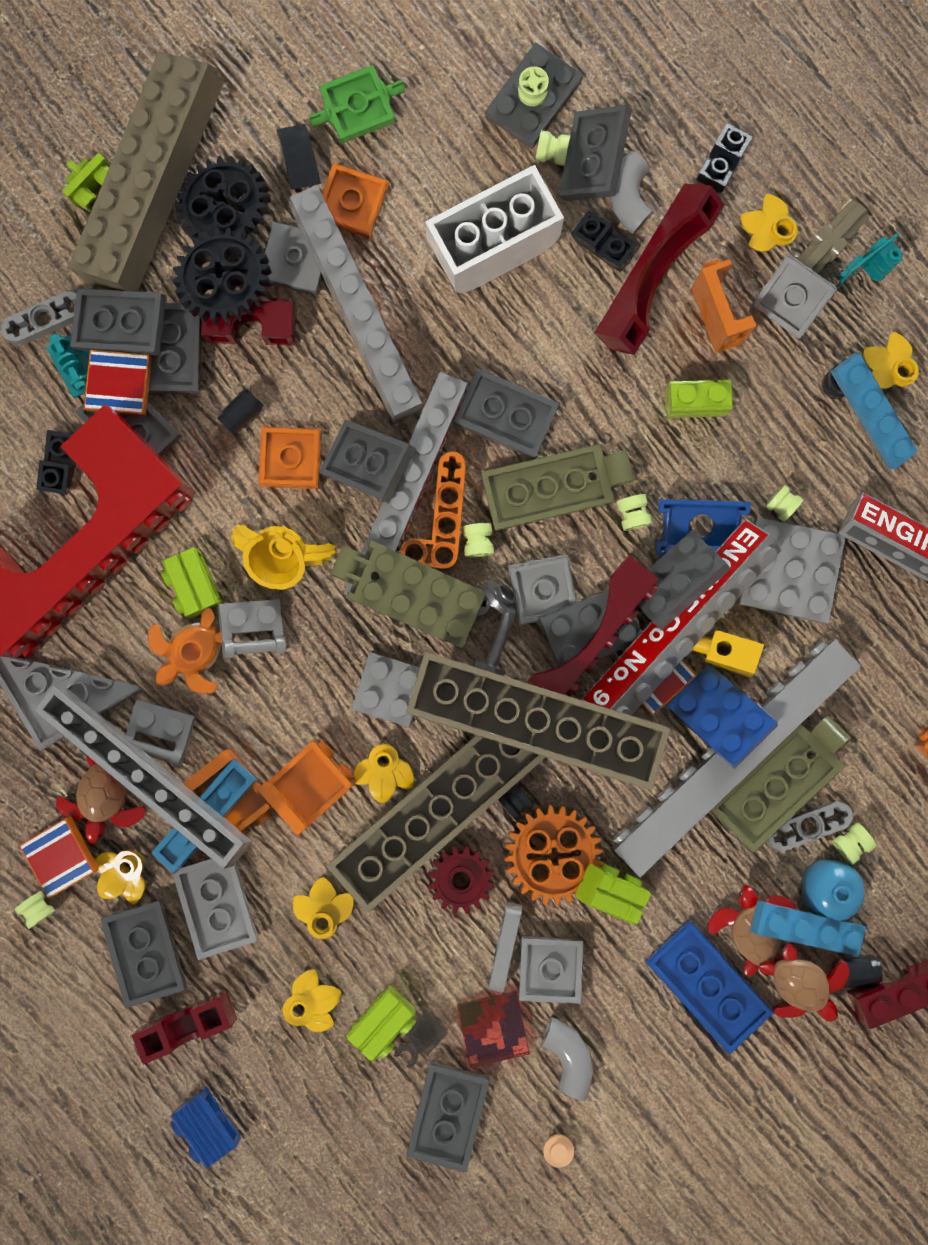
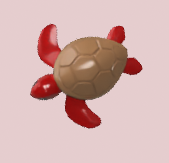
[56,756,146,844]
[708,884,796,976]
[759,943,850,1022]

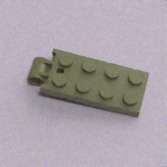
[481,444,635,532]
[330,541,485,648]
[711,716,851,854]

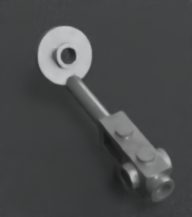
[474,580,516,676]

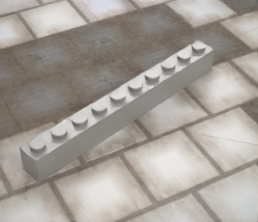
[611,639,861,877]

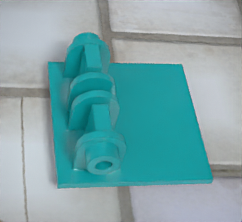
[836,233,903,289]
[45,333,90,399]

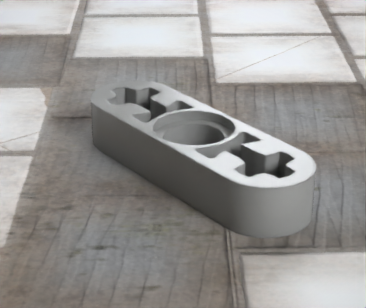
[1,291,76,346]
[767,801,853,851]
[487,901,522,993]

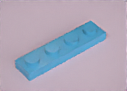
[830,353,918,470]
[151,759,258,873]
[750,901,866,957]

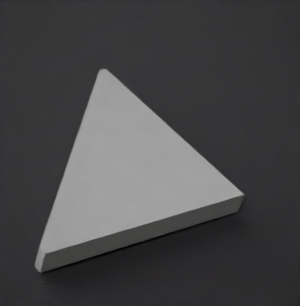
[0,657,142,751]

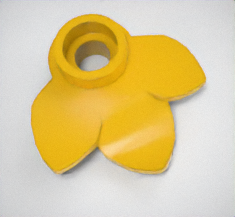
[740,194,798,252]
[863,332,919,389]
[354,744,414,803]
[95,850,146,905]
[293,877,354,940]
[282,969,341,1032]

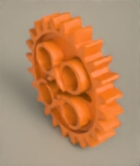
[504,804,604,905]

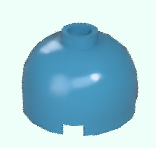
[801,859,866,921]

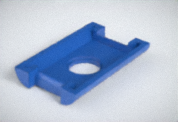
[655,499,751,555]

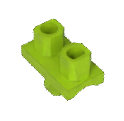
[62,153,110,212]

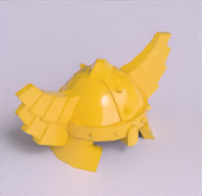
[231,525,338,590]

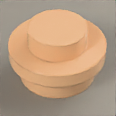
[543,1134,574,1168]

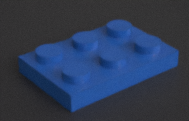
[667,664,778,769]

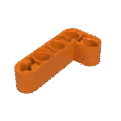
[400,452,466,572]

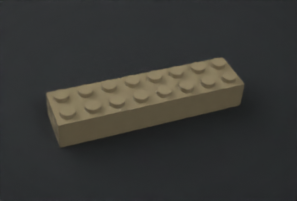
[68,51,223,292]
[406,652,671,790]
[327,735,546,914]

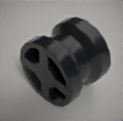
[498,784,535,821]

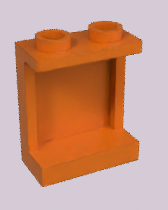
[691,259,757,354]
[257,739,355,836]
[183,749,272,836]

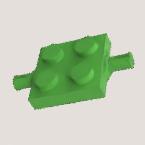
[308,65,406,144]

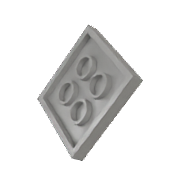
[738,517,845,624]

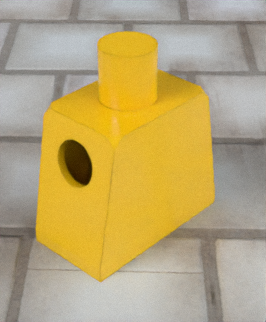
[692,630,764,679]

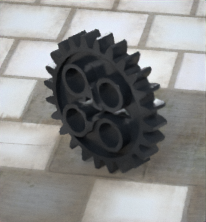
[175,156,271,241]
[172,228,272,325]

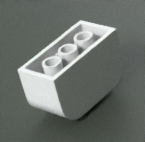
[425,165,564,293]

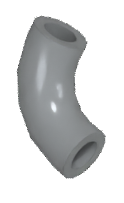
[610,151,652,235]
[540,1017,593,1101]

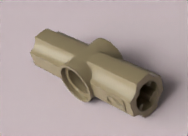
[797,201,870,274]

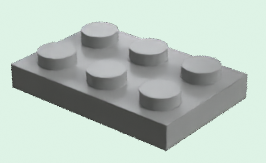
[172,858,259,960]

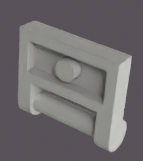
[218,599,286,659]
[125,700,196,768]

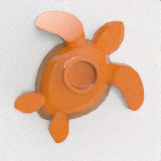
[148,608,236,694]

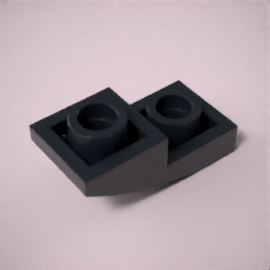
[696,123,753,193]
[276,124,321,190]
[571,210,638,272]
[36,430,76,495]

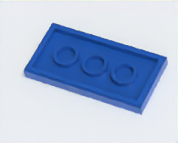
[644,919,774,1055]

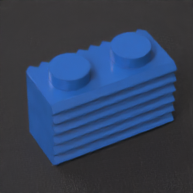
[170,1087,241,1169]

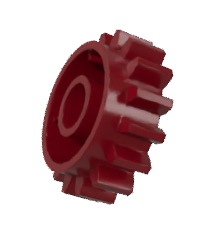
[428,845,494,914]

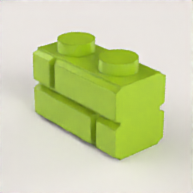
[665,379,732,418]
[161,547,223,619]
[575,863,651,925]
[346,985,416,1062]

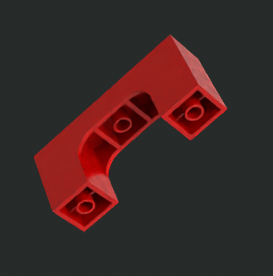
[0,404,196,658]

